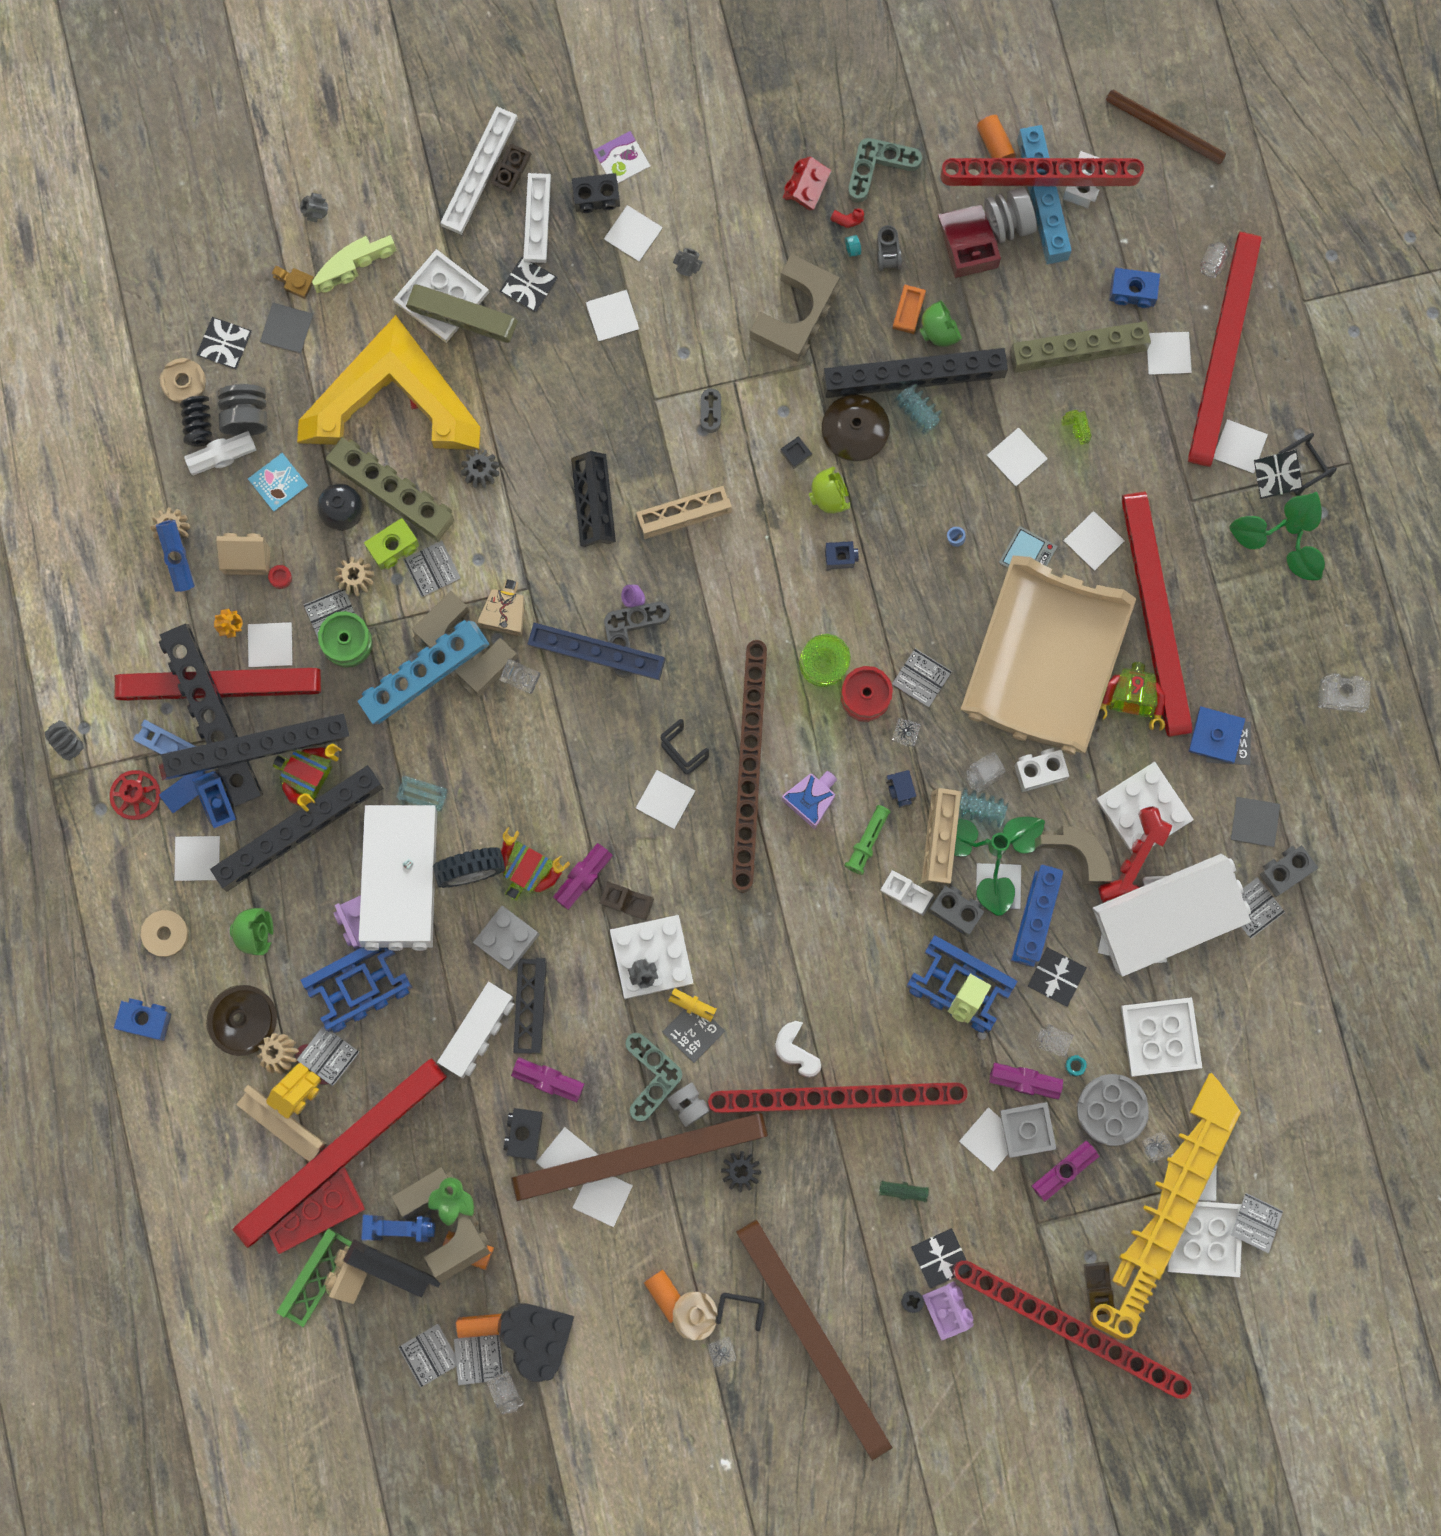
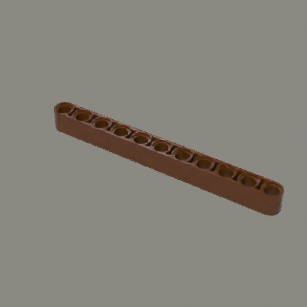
[732,640,767,893]
[511,1113,768,1201]
[736,1219,893,1461]

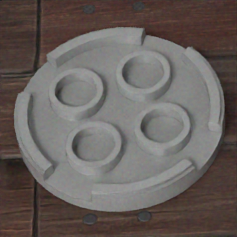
[1077,1074,1149,1146]

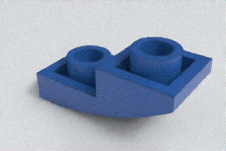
[159,771,206,813]

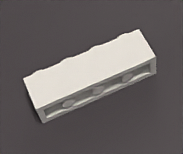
[437,982,515,1078]

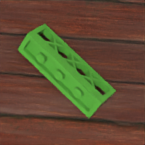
[276,1229,352,1327]

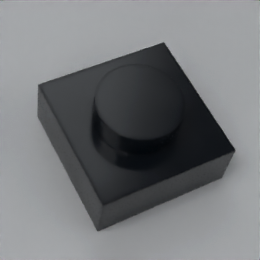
[780,436,812,469]

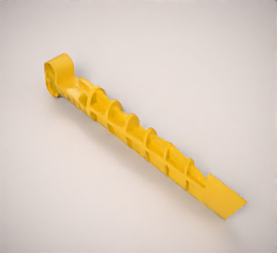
[1090,1073,1241,1340]

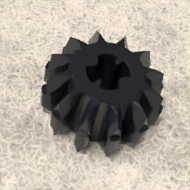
[721,1151,761,1192]

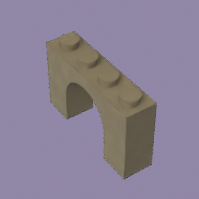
[750,254,841,362]
[412,591,518,697]
[392,1167,491,1283]

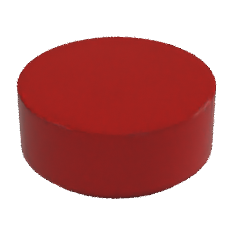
[268,565,292,589]

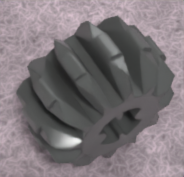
[461,449,500,488]
[45,720,84,761]

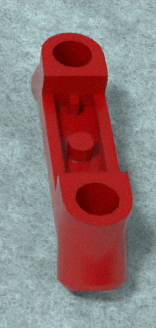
[1098,806,1172,903]

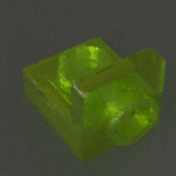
[1061,410,1092,445]

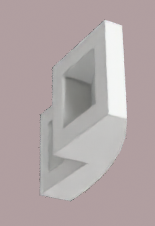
[881,870,935,916]

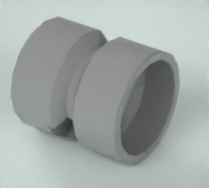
[667,1083,711,1127]

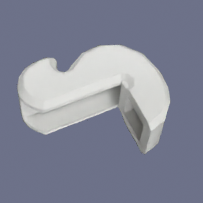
[775,1021,821,1078]

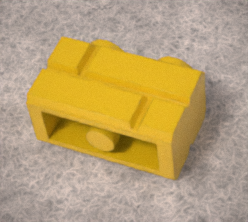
[266,1063,321,1119]

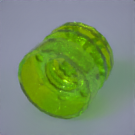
[799,634,851,687]

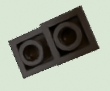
[490,143,532,192]

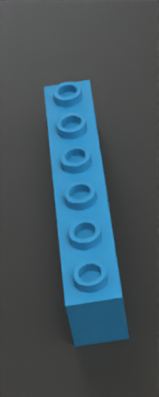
[1017,125,1072,265]
[357,620,490,724]

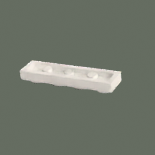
[524,173,551,263]

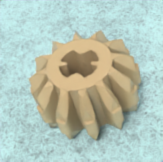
[150,507,191,544]
[335,557,375,596]
[257,1033,299,1074]

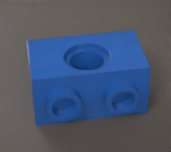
[1109,268,1160,308]
[192,771,236,828]
[114,998,171,1041]

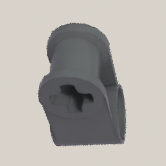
[876,225,902,271]

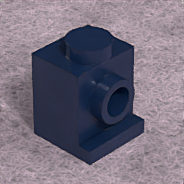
[825,541,859,571]
[885,770,917,808]

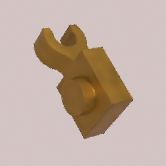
[272,266,314,299]

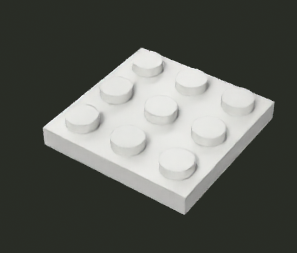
[393,249,489,343]
[1096,762,1194,854]
[610,915,694,999]
[1121,997,1202,1077]
[1167,1201,1242,1277]

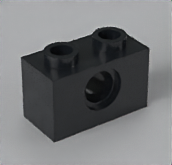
[503,1108,543,1160]

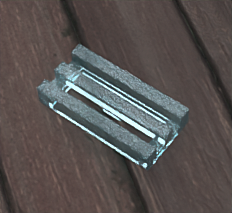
[396,775,448,812]

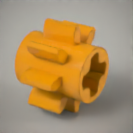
[214,609,243,638]

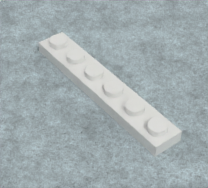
[440,107,518,235]

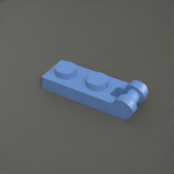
[133,720,196,754]

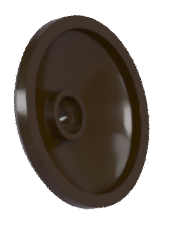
[822,394,890,461]
[206,985,277,1056]

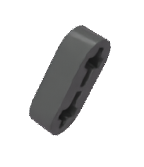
[701,388,721,433]

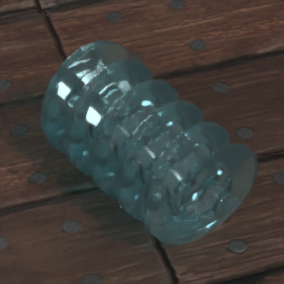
[894,384,942,435]
[959,788,1009,828]

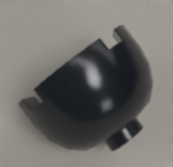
[317,483,364,531]

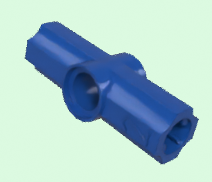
[156,520,195,592]

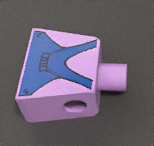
[781,771,837,829]

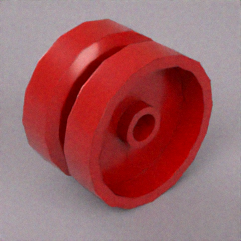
[840,666,893,722]

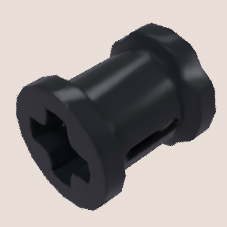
[901,1291,924,1313]

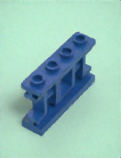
[1011,865,1063,967]
[906,935,1017,1033]
[300,947,413,1033]
[362,1215,436,1242]

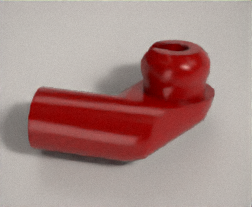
[830,208,865,228]

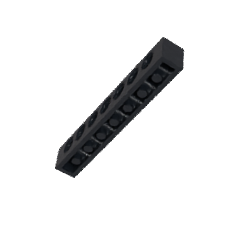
[823,348,1008,398]
[159,623,264,807]
[157,713,349,781]
[210,765,384,892]

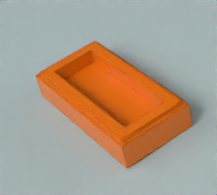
[892,284,926,334]

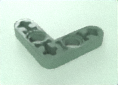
[848,138,922,203]
[625,1033,682,1122]

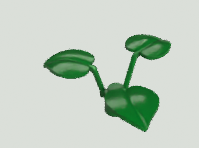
[1229,492,1325,581]
[954,816,1045,916]

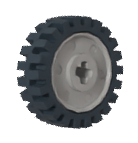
[433,847,505,888]

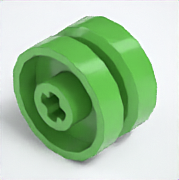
[318,611,373,668]

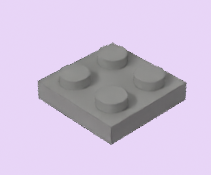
[473,906,540,971]
[1000,1102,1056,1158]

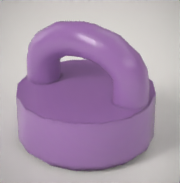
[621,584,645,608]

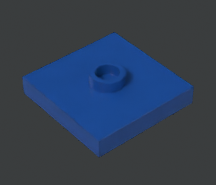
[1188,706,1245,764]

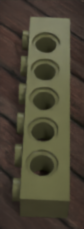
[1010,321,1151,373]
[326,438,454,542]

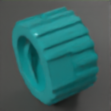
[845,235,861,257]
[1065,1055,1087,1077]

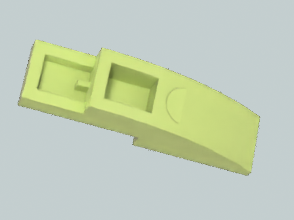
[312,235,397,293]

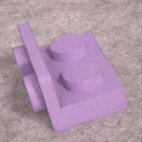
[333,895,362,950]
[922,1281,974,1340]

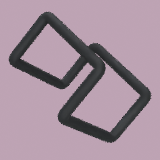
[1278,433,1337,496]
[660,719,709,775]
[716,1293,765,1332]

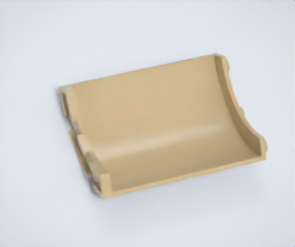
[961,555,1136,755]

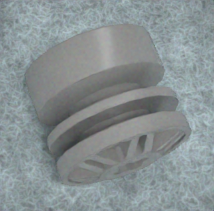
[984,187,1037,244]

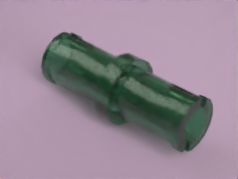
[879,1180,929,1203]

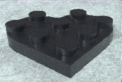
[498,1303,575,1382]

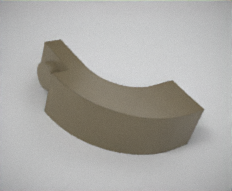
[1035,826,1112,885]

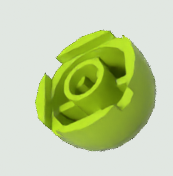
[809,467,851,514]

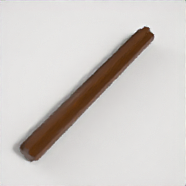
[1106,90,1226,164]

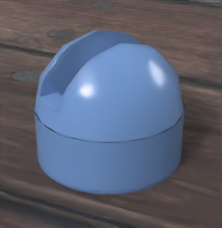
[947,527,966,547]

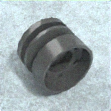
[218,384,268,436]

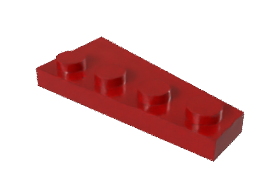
[268,1167,366,1254]

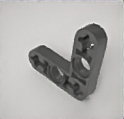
[604,602,670,678]

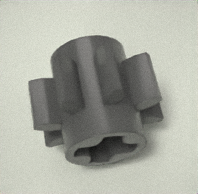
[300,193,328,222]
[673,248,703,276]
[628,959,659,989]

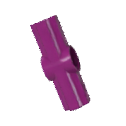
[553,843,613,910]
[511,1057,585,1103]
[989,1063,1063,1100]
[1031,1140,1100,1202]

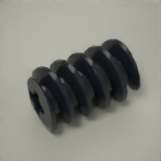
[180,396,212,447]

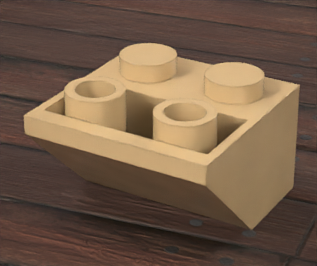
[217,533,270,575]
[324,1245,367,1304]

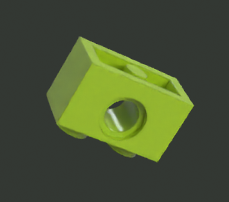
[364,518,420,570]

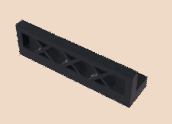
[571,451,616,547]
[513,958,547,1055]
[343,1239,441,1298]

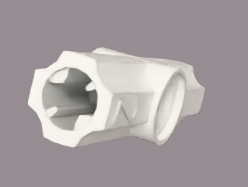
[184,431,257,476]

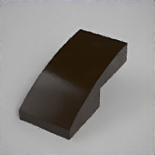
[599,881,654,921]
[1084,1262,1115,1315]

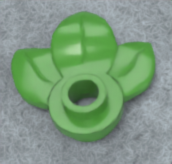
[428,1177,474,1226]

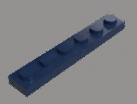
[527,623,666,681]

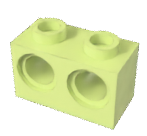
[948,974,991,1023]

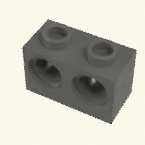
[1260,845,1318,897]
[928,885,985,937]

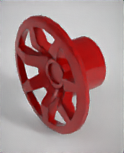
[109,770,160,820]

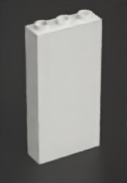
[359,805,437,951]
[1093,854,1251,977]

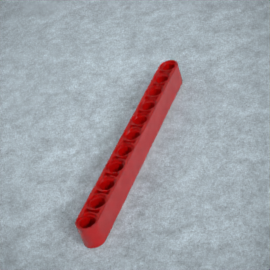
[1188,231,1262,467]
[1122,491,1192,737]
[232,1058,447,1249]
[708,1082,968,1114]
[953,1261,1192,1399]

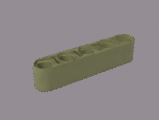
[406,284,518,343]

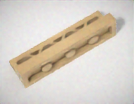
[636,486,732,539]
[921,788,961,884]
[236,1085,326,1162]

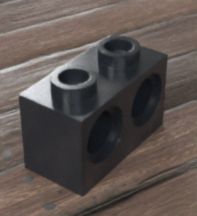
[571,173,620,213]

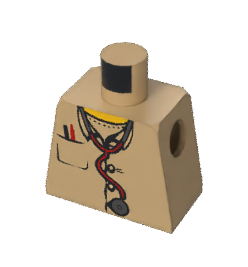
[478,580,525,637]

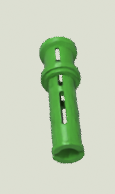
[844,805,891,875]

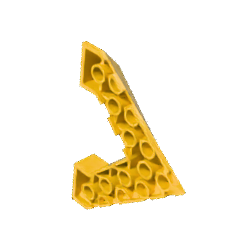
[297,315,481,450]

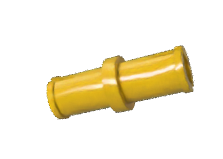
[668,988,717,1022]

